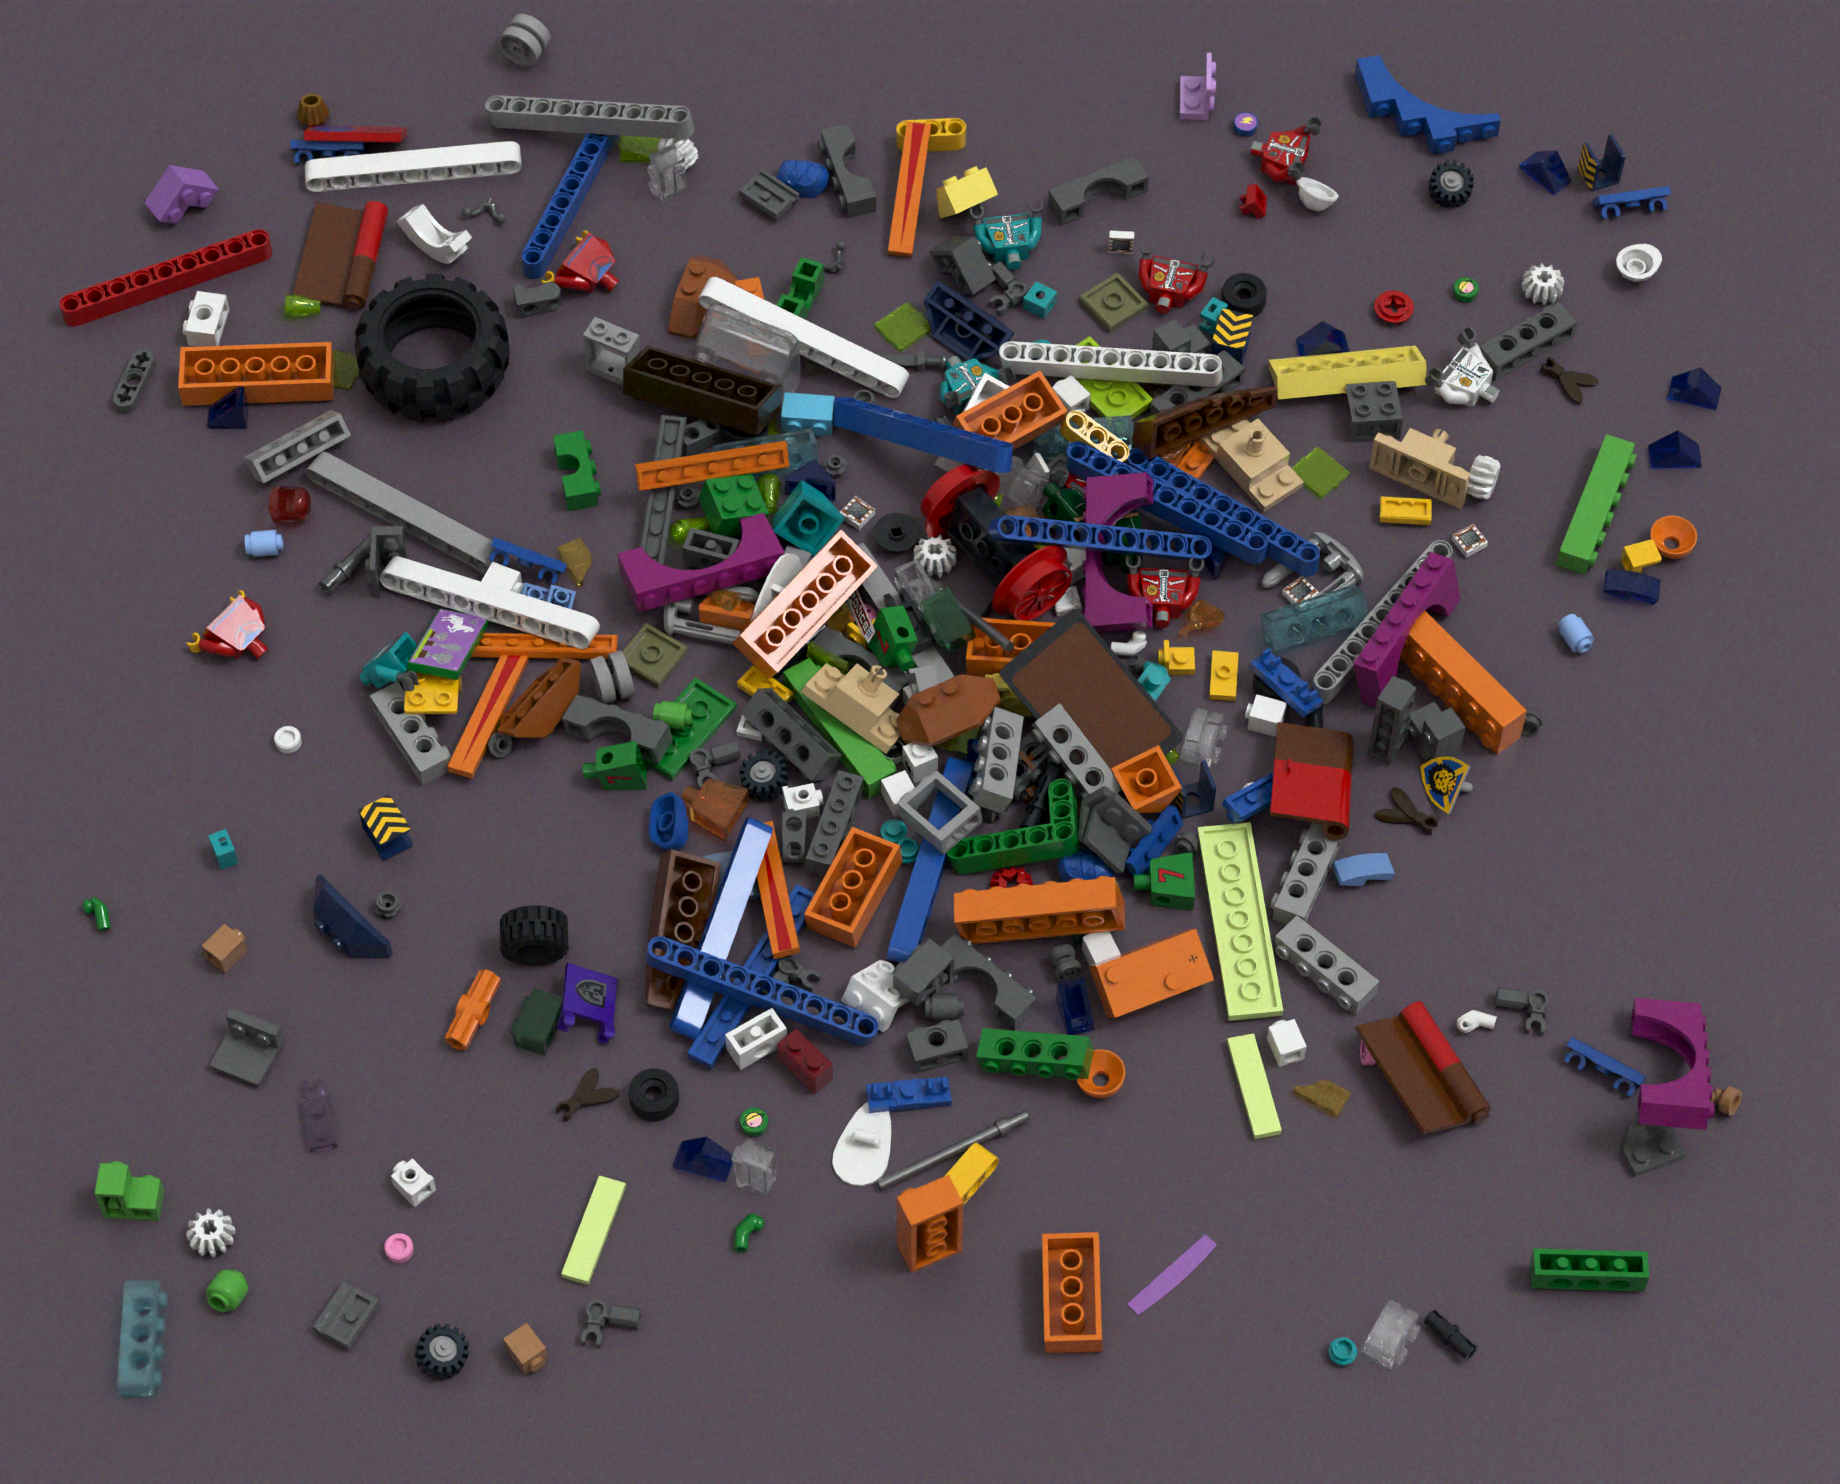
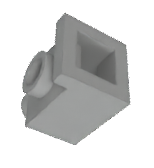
[909,665,939,695]

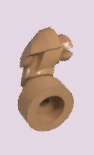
[1710,1086,1742,1116]

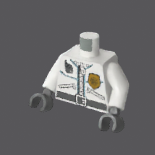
[1425,327,1500,407]

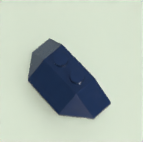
[923,280,1014,361]
[313,874,393,959]

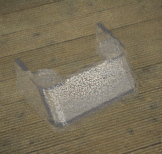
[692,304,801,409]

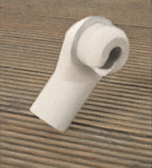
[1111,631,1147,657]
[1457,1010,1497,1033]

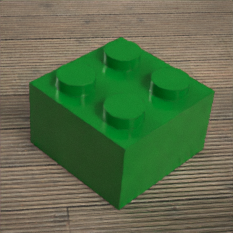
[698,474,769,537]

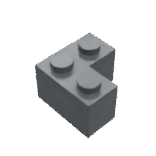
[929,236,996,294]
[1152,319,1211,370]
[1407,702,1465,761]
[893,938,954,1007]

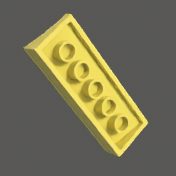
[1268,345,1427,400]

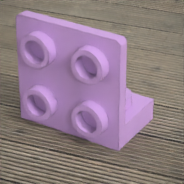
[1180,53,1216,120]

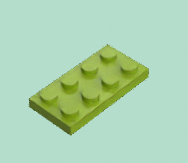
[1057,336,1153,431]

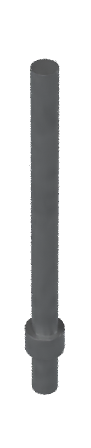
[921,575,1014,652]
[876,1110,1030,1191]

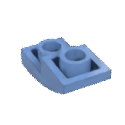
[522,583,576,610]
[1332,853,1395,886]

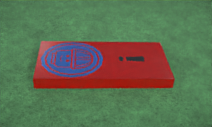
[304,126,407,143]

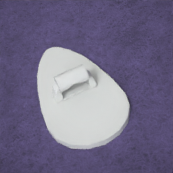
[751,553,803,622]
[832,1102,891,1187]

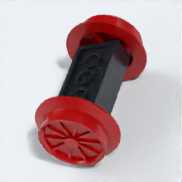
[920,464,1072,621]

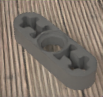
[113,349,156,414]

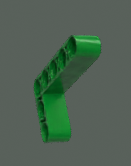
[947,779,1080,874]

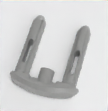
[1261,532,1364,621]
[664,585,760,645]

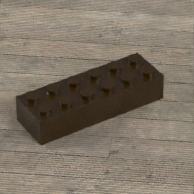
[623,345,781,435]

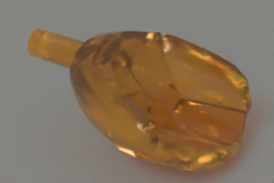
[1178,599,1225,637]

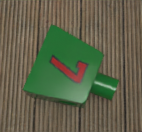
[866,605,918,671]
[583,741,647,790]
[1133,853,1195,910]

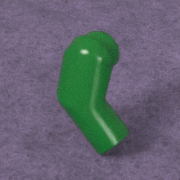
[83,897,111,931]
[734,1213,764,1253]

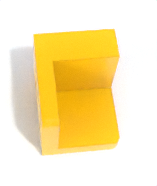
[1620,539,1662,581]

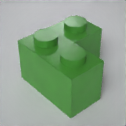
[95,1161,164,1221]

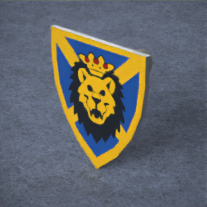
[1420,757,1473,814]

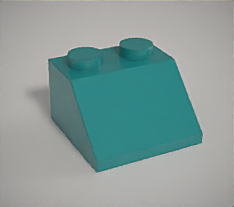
[772,480,844,557]

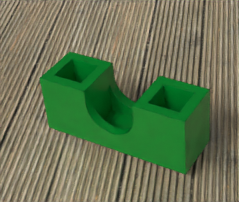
[776,257,824,320]
[553,430,601,511]

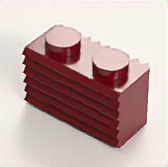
[777,1029,833,1094]

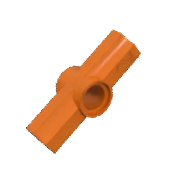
[445,969,501,1051]

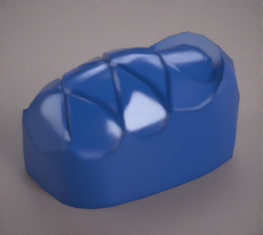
[777,160,829,199]
[649,792,689,851]
[1057,849,1115,882]

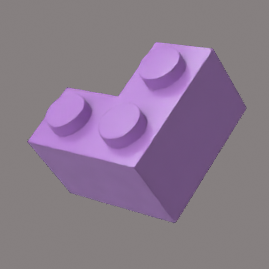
[144,165,219,224]

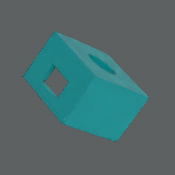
[1023,281,1057,319]
[1199,297,1228,336]
[208,829,238,870]

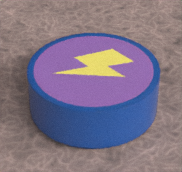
[1233,112,1258,136]

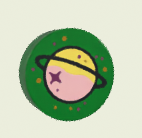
[1453,277,1479,302]
[740,1107,768,1137]

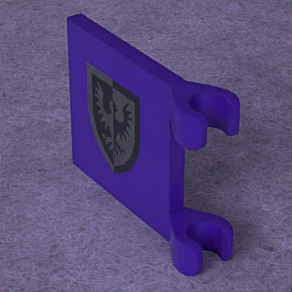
[557,963,617,1044]

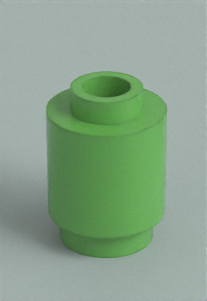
[653,701,693,730]

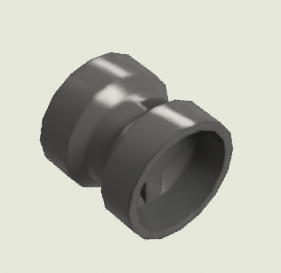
[1048,944,1083,982]

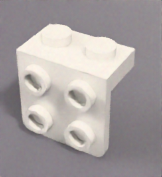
[841,960,910,1032]

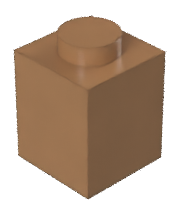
[202,924,248,973]
[503,1323,548,1375]

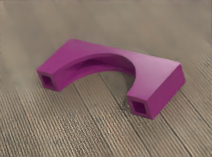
[1082,472,1153,633]
[617,513,785,612]
[1353,552,1461,708]
[1631,998,1714,1130]

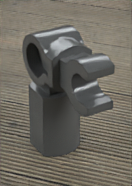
[989,262,1027,316]
[690,741,741,792]
[760,955,821,995]
[1495,987,1549,1036]
[581,1299,642,1348]

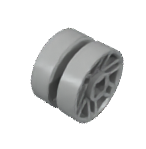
[498,14,551,67]
[589,650,635,704]

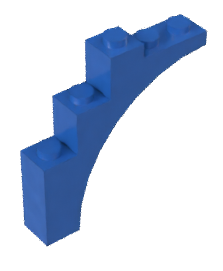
[1355,55,1501,154]

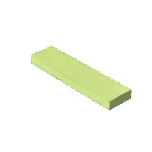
[1227,1033,1282,1140]
[561,1176,626,1285]

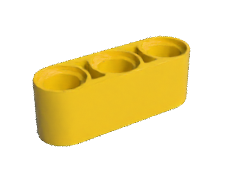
[896,118,966,152]
[1060,410,1129,463]
[945,1142,999,1206]

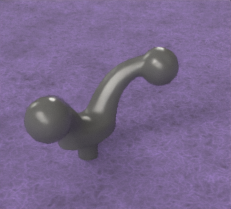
[462,198,506,223]
[812,241,846,272]

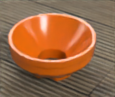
[1650,515,1697,559]
[1076,1049,1126,1098]

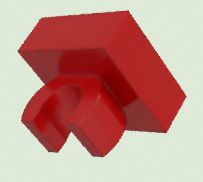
[1239,183,1267,219]

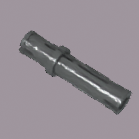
[319,532,371,594]

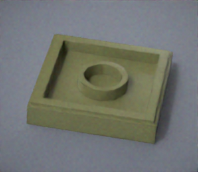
[1079,272,1148,333]
[622,623,689,689]

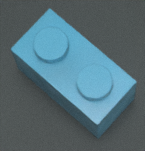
[781,392,835,436]

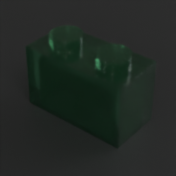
[921,587,976,652]
[511,988,562,1056]

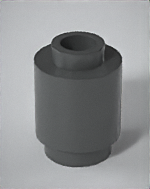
[925,994,964,1021]

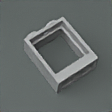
[583,317,641,386]
[897,770,983,855]

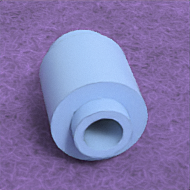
[245,530,283,557]
[1558,614,1594,653]

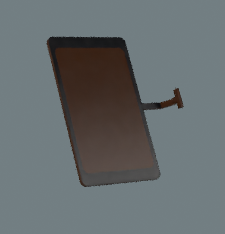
[1000,609,1183,795]

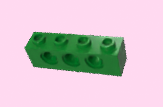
[976,1028,1094,1080]
[1529,1248,1649,1292]

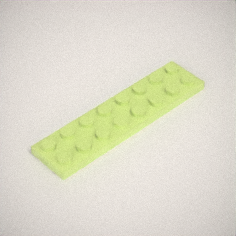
[1197,822,1283,1021]

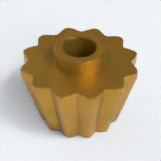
[297,93,329,126]

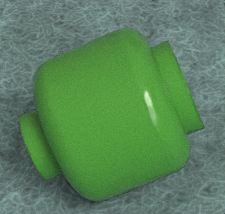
[206,1269,249,1312]

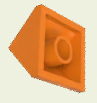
[699,595,756,632]
[1111,745,1182,813]

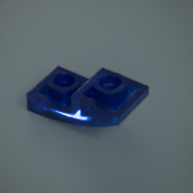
[1603,569,1661,605]

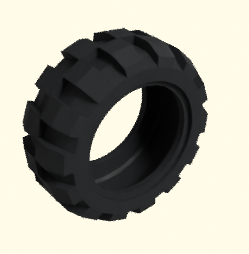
[354,274,510,422]

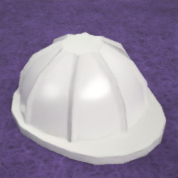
[1296,177,1339,211]
[1616,244,1662,282]

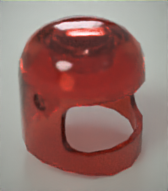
[268,486,312,523]

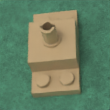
[1200,419,1304,512]
[1369,428,1471,509]
[801,663,902,754]

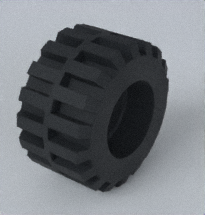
[500,905,569,965]

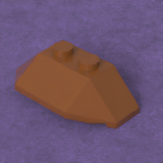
[668,255,737,339]
[497,657,581,738]
[896,674,1002,747]

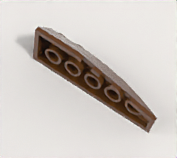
[1132,386,1277,459]
[645,849,721,1011]

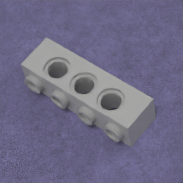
[244,410,351,483]
[370,683,451,785]
[1031,703,1122,798]
[971,707,1024,814]
[1270,822,1341,925]
[1274,915,1380,1015]

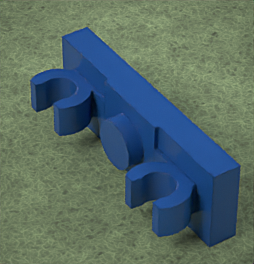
[290,140,367,164]
[1593,186,1671,219]
[489,536,567,584]
[1248,648,1323,718]
[1222,772,1273,824]
[1124,805,1183,879]
[1565,1037,1647,1096]
[866,1077,952,1113]

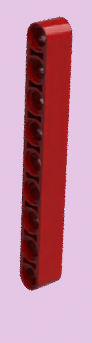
[59,229,272,327]

